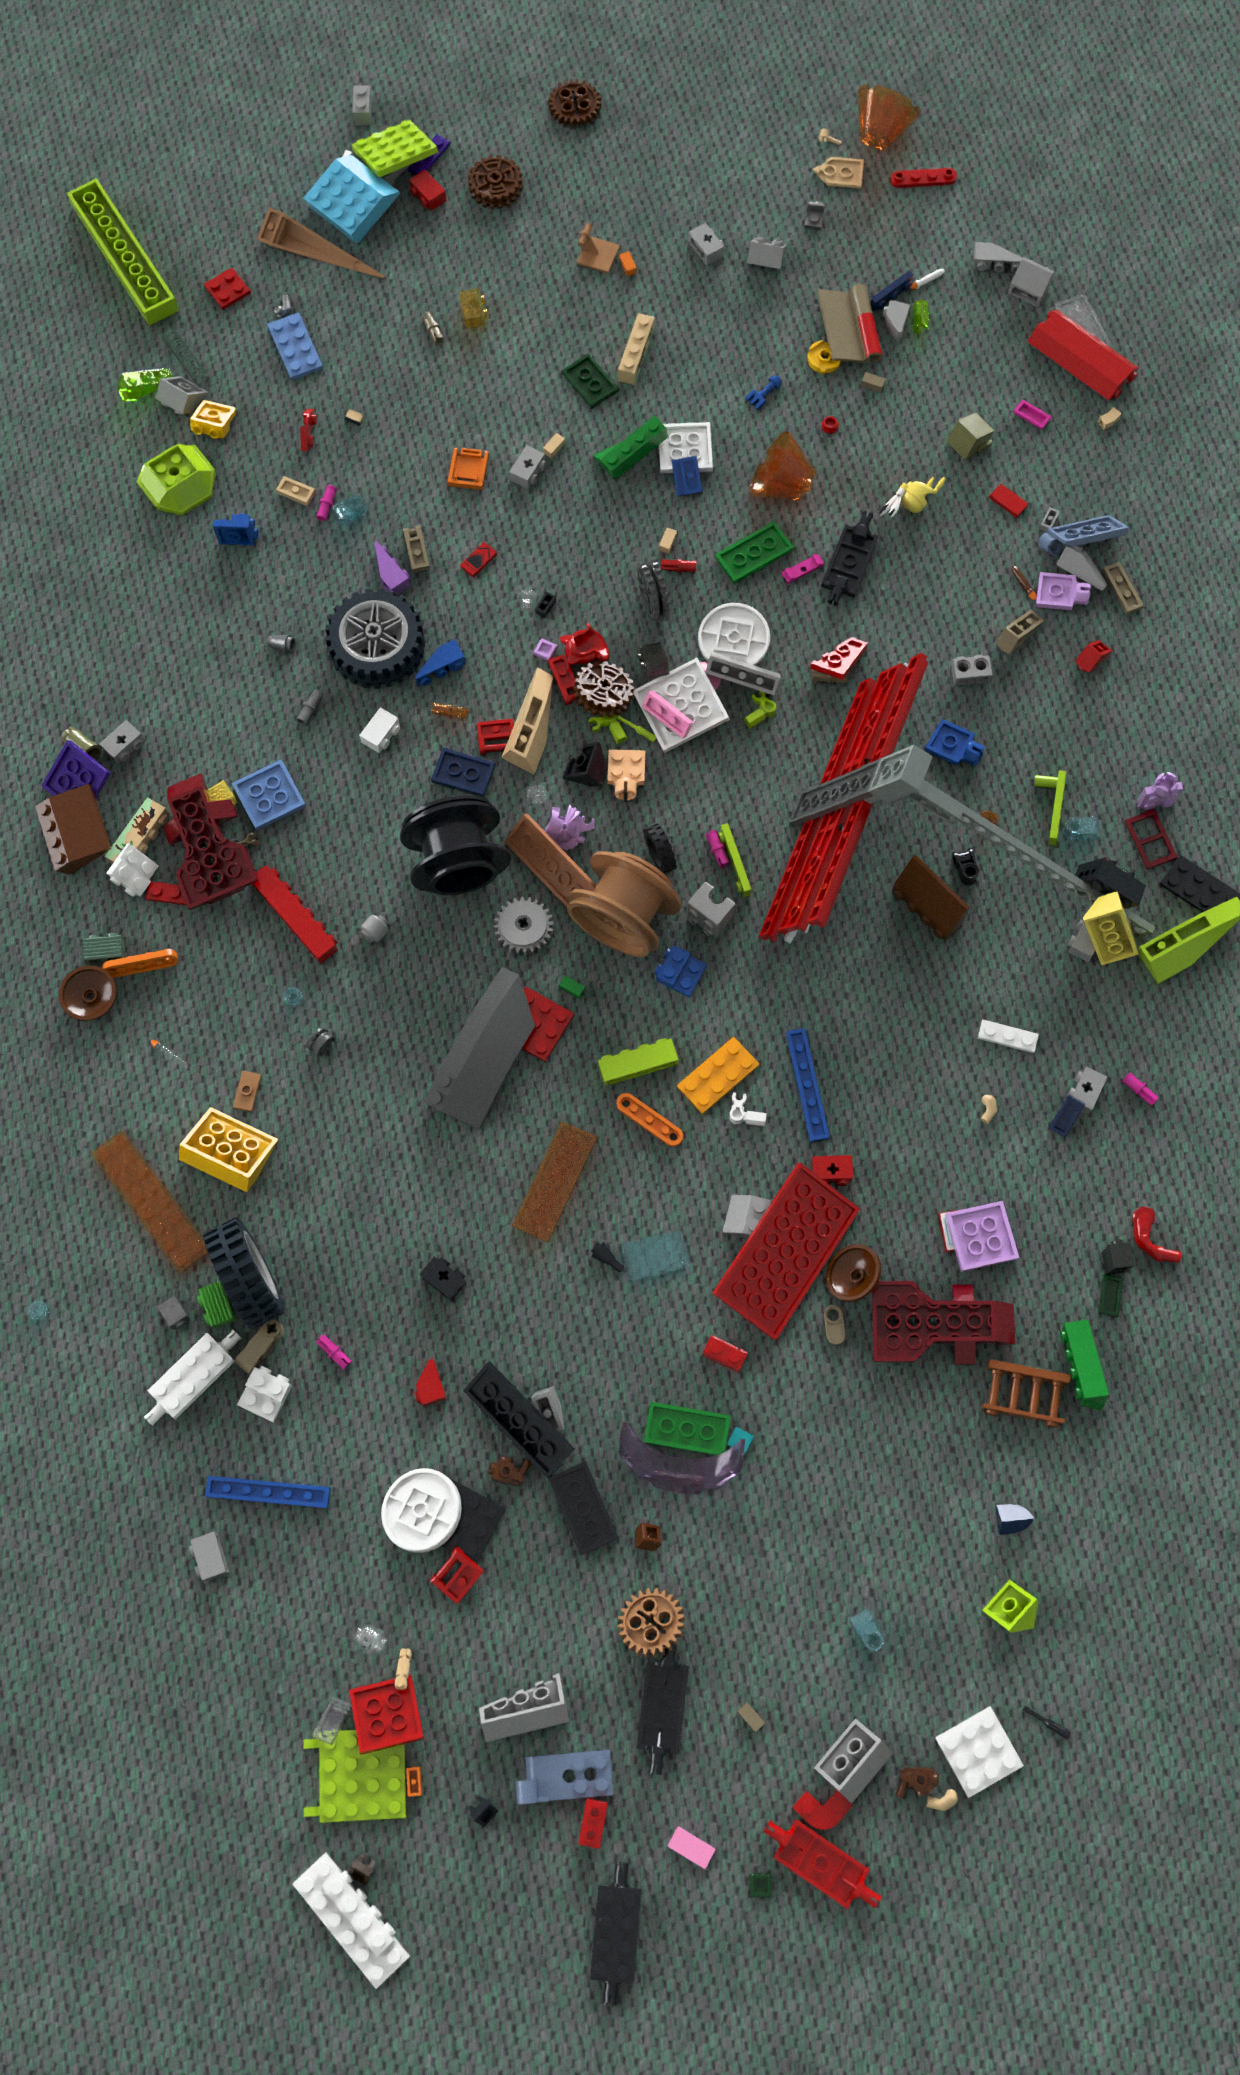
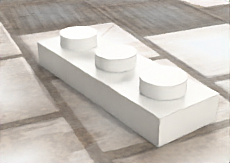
[977,1019,1039,1053]

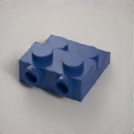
[213,513,259,545]
[654,945,707,998]

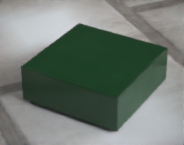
[749,1873,772,1897]

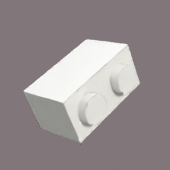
[359,708,400,753]

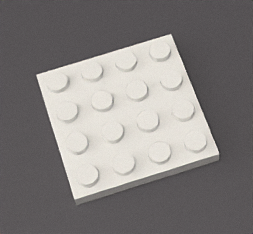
[633,658,730,753]

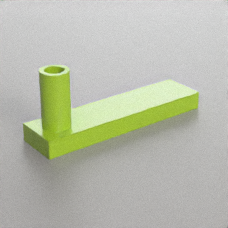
[1034,770,1066,846]

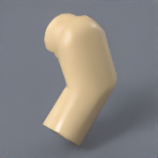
[981,1095,997,1124]
[926,1789,958,1811]

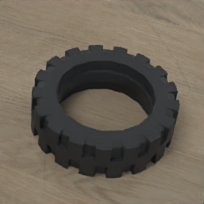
[643,823,677,874]

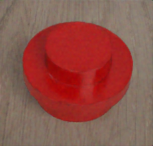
[821,416,839,434]

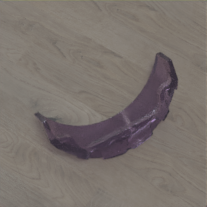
[619,1422,746,1494]

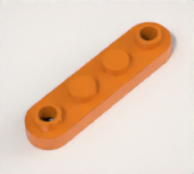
[102,949,178,978]
[617,1093,683,1147]

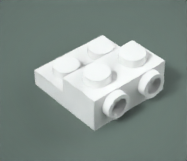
[106,843,159,897]
[237,1366,292,1423]

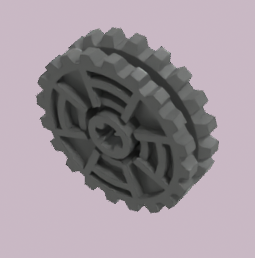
[636,559,670,621]

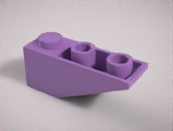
[374,541,410,596]

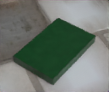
[561,353,619,409]

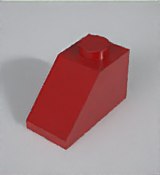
[1075,640,1112,672]
[414,1358,447,1407]

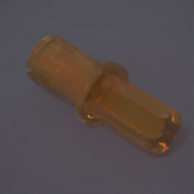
[432,702,469,718]

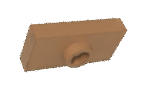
[233,1071,262,1112]

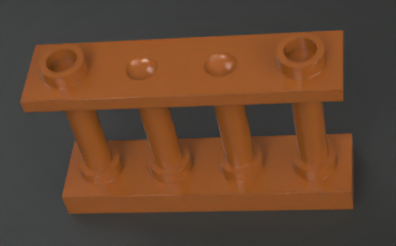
[980,1359,1071,1428]

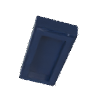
[1048,1094,1085,1138]

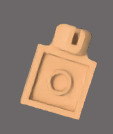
[607,750,645,801]

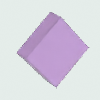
[533,638,557,661]

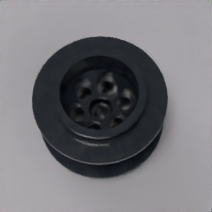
[400,795,511,896]

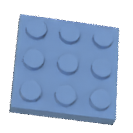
[232,759,306,831]

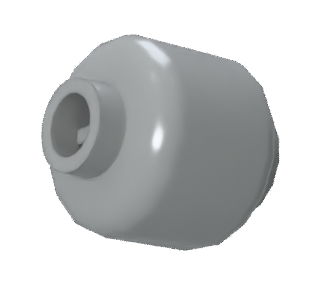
[361,915,389,943]

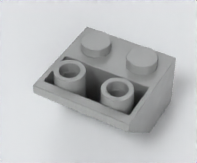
[747,236,787,269]
[1008,257,1054,307]

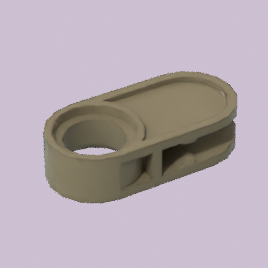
[823,1305,845,1346]

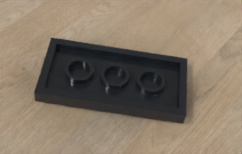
[1159,855,1240,913]
[549,1461,618,1556]

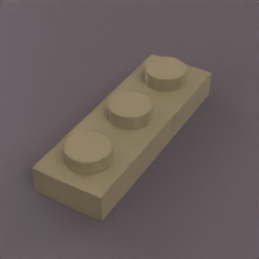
[1102,562,1144,615]

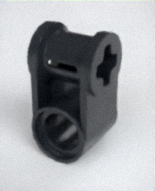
[952,848,979,886]

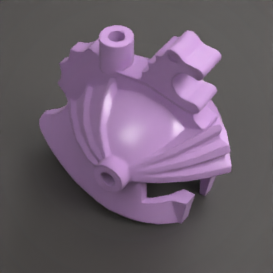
[545,805,595,850]

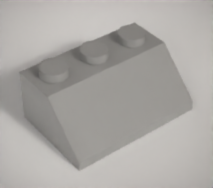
[814,1718,893,1803]

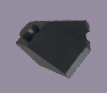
[563,742,607,787]

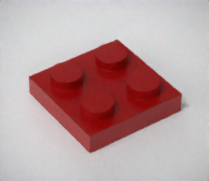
[204,267,251,310]

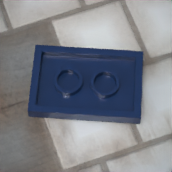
[431,747,496,798]

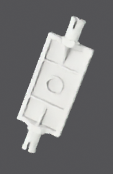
[144,1330,242,1426]

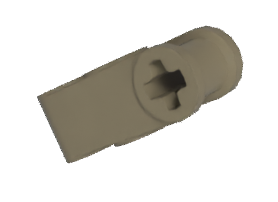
[234,1319,284,1375]

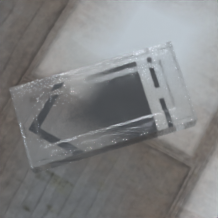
[312,1696,352,1745]

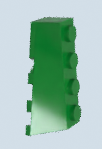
[593,415,668,480]
[1060,1320,1109,1410]

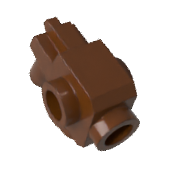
[488,1456,532,1486]
[896,1766,939,1798]

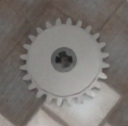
[494,897,554,956]

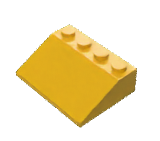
[179,1107,278,1192]

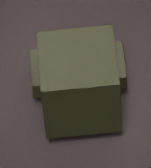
[946,412,994,460]

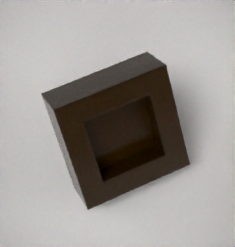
[348,1854,375,1886]

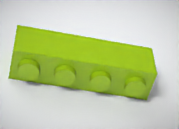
[598,1038,679,1086]

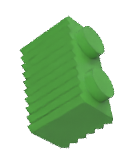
[197,1281,237,1329]

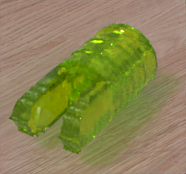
[913,300,929,334]

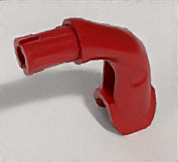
[1132,1206,1181,1263]

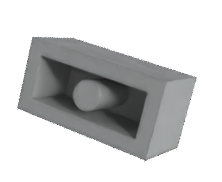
[1039,507,1060,532]

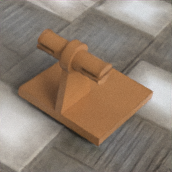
[577,224,620,274]

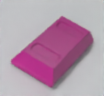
[1013,400,1052,430]

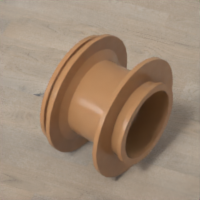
[567,851,682,957]

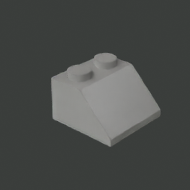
[155,376,208,415]
[722,1195,771,1239]

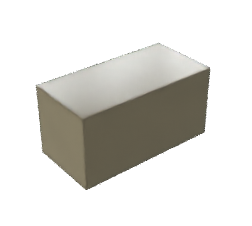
[861,372,886,393]
[737,1702,765,1732]

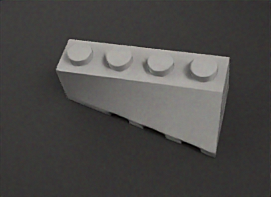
[479,1673,569,1742]

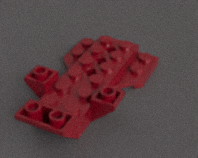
[163,773,259,910]
[872,1281,1015,1365]

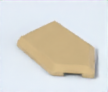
[813,157,864,189]

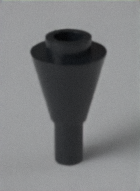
[591,1241,624,1273]

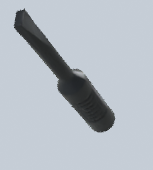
[1023,1706,1071,1739]

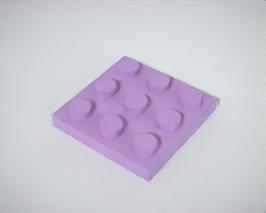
[945,1201,1019,1272]

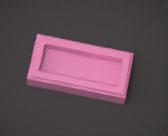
[667,1826,716,1869]

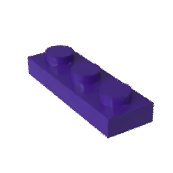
[408,134,450,175]

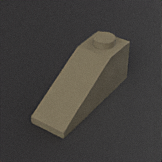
[995,610,1045,655]

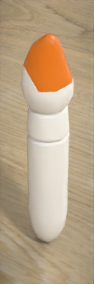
[910,269,945,290]

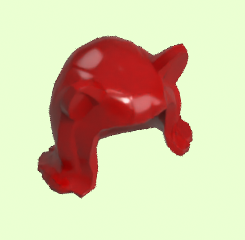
[559,623,610,665]

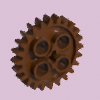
[548,79,601,128]

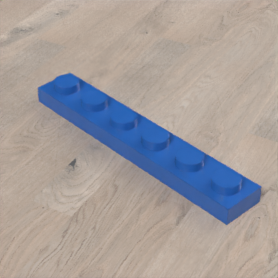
[786,1028,830,1143]
[205,1476,331,1509]

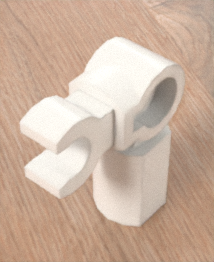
[729,1093,767,1127]

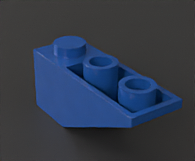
[415,639,466,687]

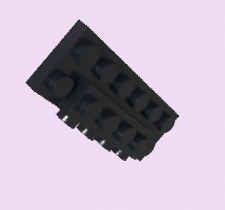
[463,1361,575,1478]

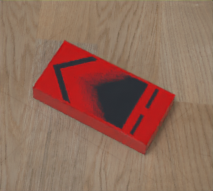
[460,542,497,578]

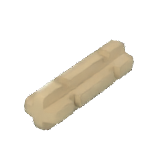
[395,1648,412,1690]

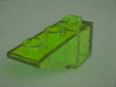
[117,368,173,401]

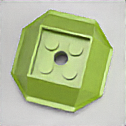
[137,444,216,516]

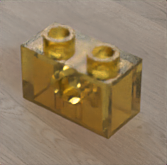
[459,288,488,329]

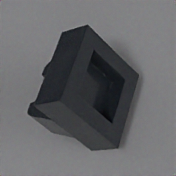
[469,1796,498,1828]

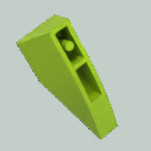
[1138,897,1240,984]

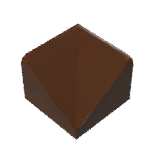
[635,1523,662,1551]

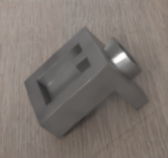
[804,202,825,230]

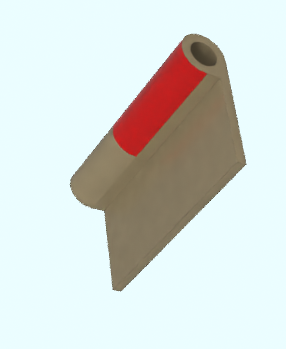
[817,283,883,363]

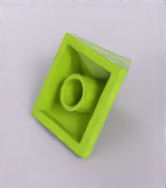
[982,1579,1039,1633]

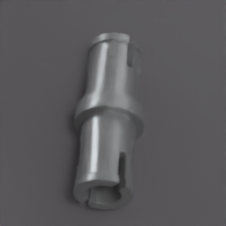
[296,689,323,726]

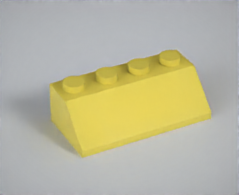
[1083,892,1139,965]

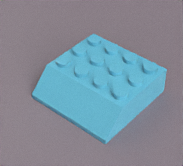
[304,155,400,244]

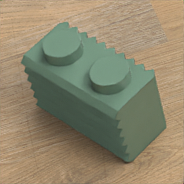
[83,933,125,965]

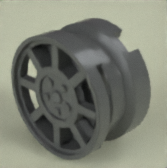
[306,1027,336,1057]

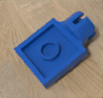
[925,719,985,766]

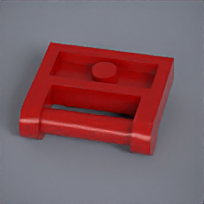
[477,719,514,755]
[430,1547,484,1604]

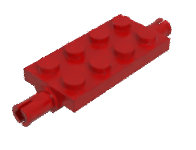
[763,1819,882,1909]

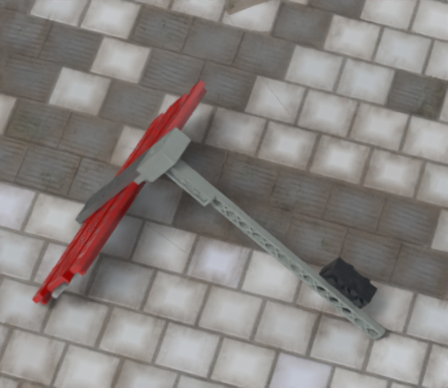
[758,653,1155,944]

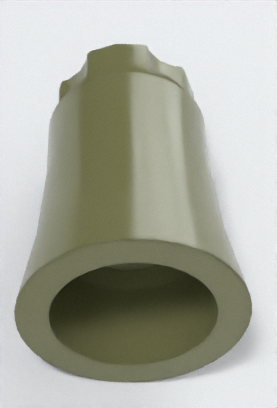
[61,727,102,760]

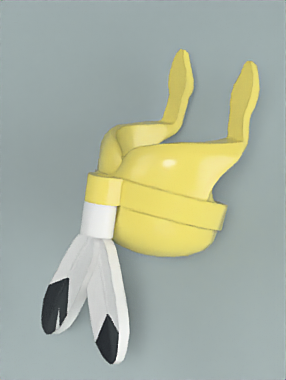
[879,477,945,517]

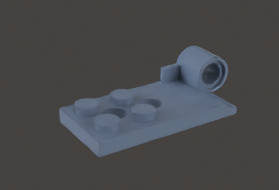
[1039,515,1129,556]
[516,1750,614,1804]

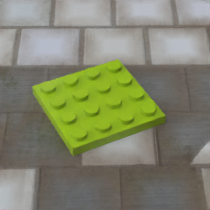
[351,120,438,178]

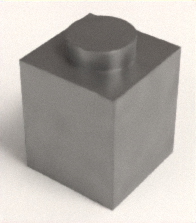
[158,1296,190,1329]

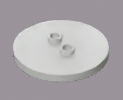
[698,603,770,666]
[382,1468,461,1553]

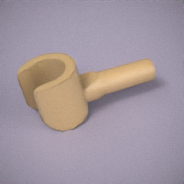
[819,129,842,145]

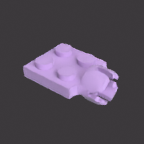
[1036,572,1091,610]
[1137,772,1183,810]

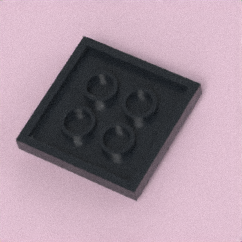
[441,1479,506,1564]

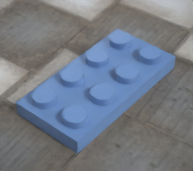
[267,313,323,380]

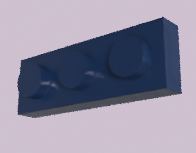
[870,270,914,312]

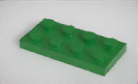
[715,521,794,584]
[644,1402,731,1457]

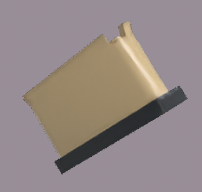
[344,409,364,426]

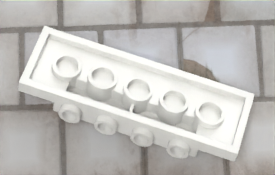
[293,1852,410,1989]

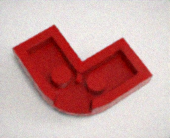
[300,409,317,451]
[792,1790,853,1830]

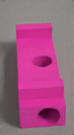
[781,554,824,584]

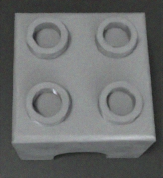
[687,882,735,937]

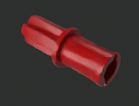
[661,558,696,573]

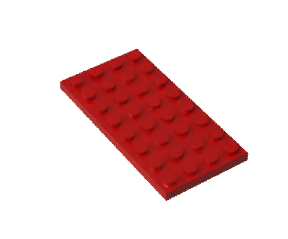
[712,1163,860,1340]

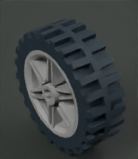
[325,588,425,689]
[203,1217,285,1330]

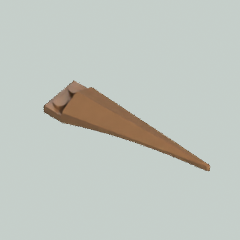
[257,207,385,279]

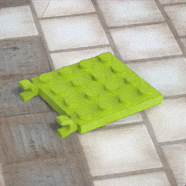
[303,1730,406,1823]

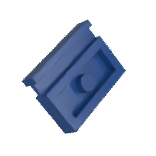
[671,456,702,496]

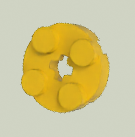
[807,340,841,374]

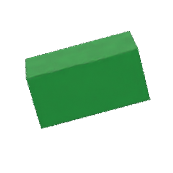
[559,976,585,999]

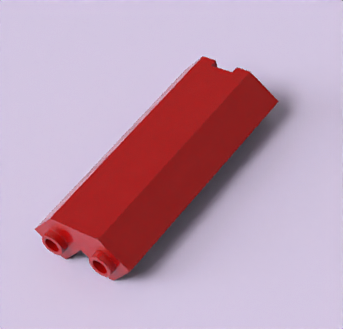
[1027,309,1139,401]

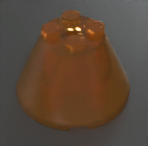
[857,84,921,151]
[749,431,817,502]

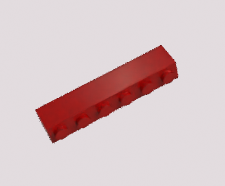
[252,864,338,964]

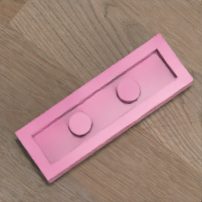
[642,690,693,738]

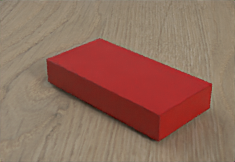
[989,484,1028,518]

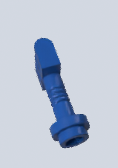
[745,375,782,410]

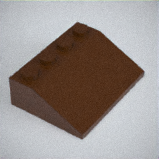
[35,784,112,875]
[892,855,970,941]

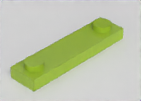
[718,823,751,898]

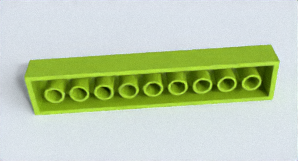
[67,178,179,326]

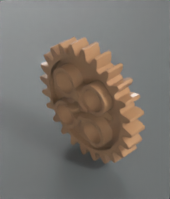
[618,1588,686,1658]

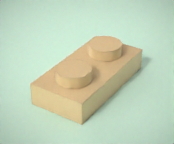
[276,476,316,506]

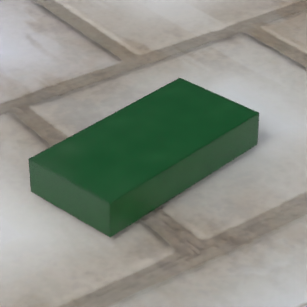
[1098,1274,1124,1318]

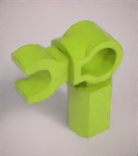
[744,691,776,729]
[588,714,628,744]

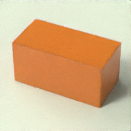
[619,251,637,277]
[406,1767,422,1797]

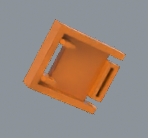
[448,447,489,490]

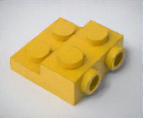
[190,400,236,439]

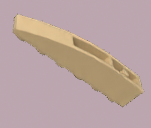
[501,667,553,775]

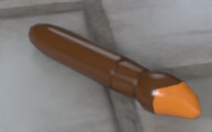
[1012,566,1037,600]

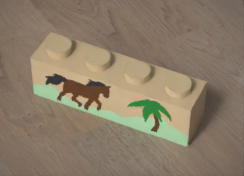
[618,313,655,385]
[105,797,169,864]

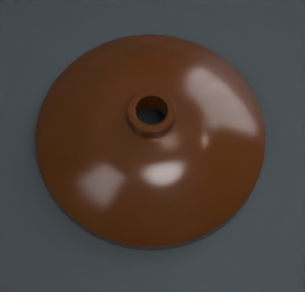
[59,966,117,1021]
[826,1244,881,1302]

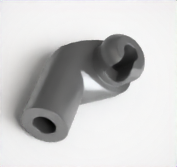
[274,295,292,318]

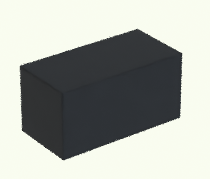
[535,591,556,618]

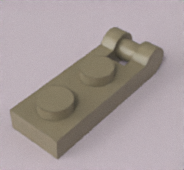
[403,525,430,573]

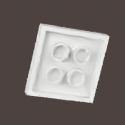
[659,422,713,474]
[935,1706,1023,1798]

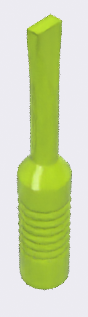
[617,715,656,742]

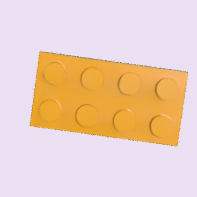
[677,1037,760,1115]

